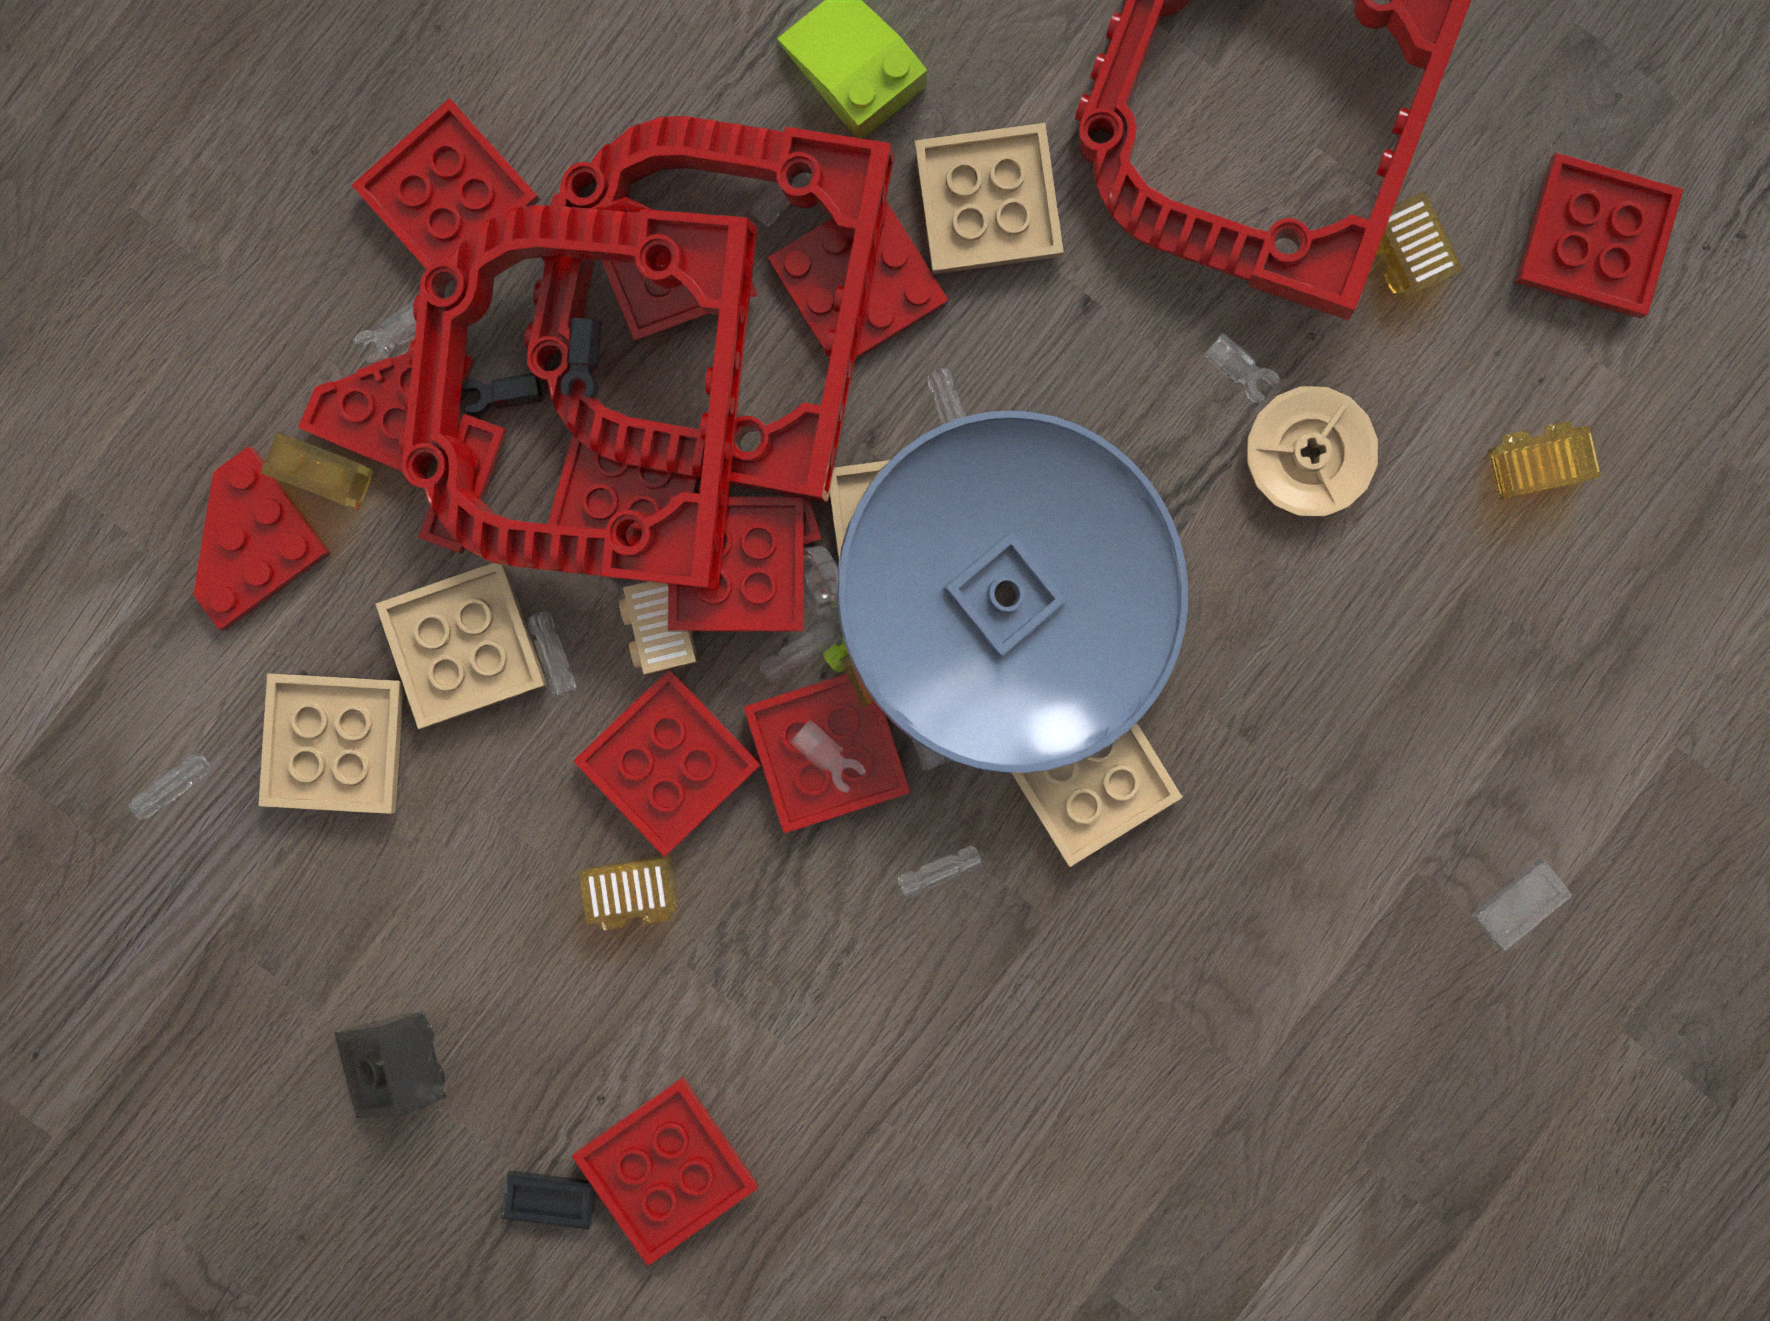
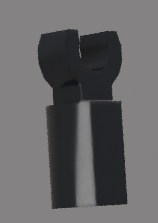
[561,317,602,399]
[462,373,543,415]

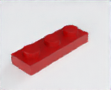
[418,414,508,554]

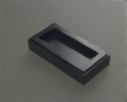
[501,1171,596,1229]

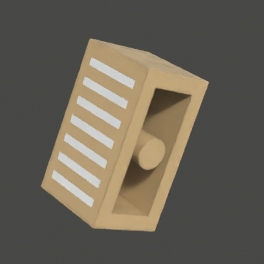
[619,581,699,675]

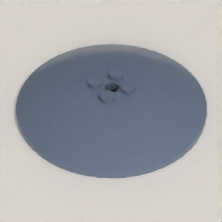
[837,411,1188,773]

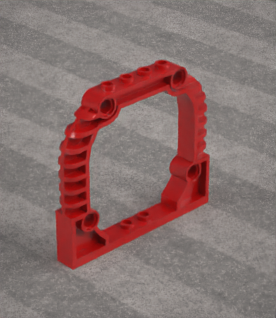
[1075,0,1471,321]
[525,116,895,503]
[399,205,757,589]

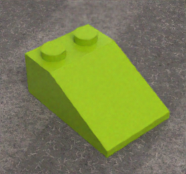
[777,0,928,139]

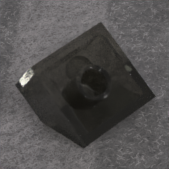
[334,1011,447,1118]

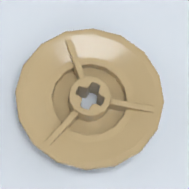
[1247,386,1378,516]

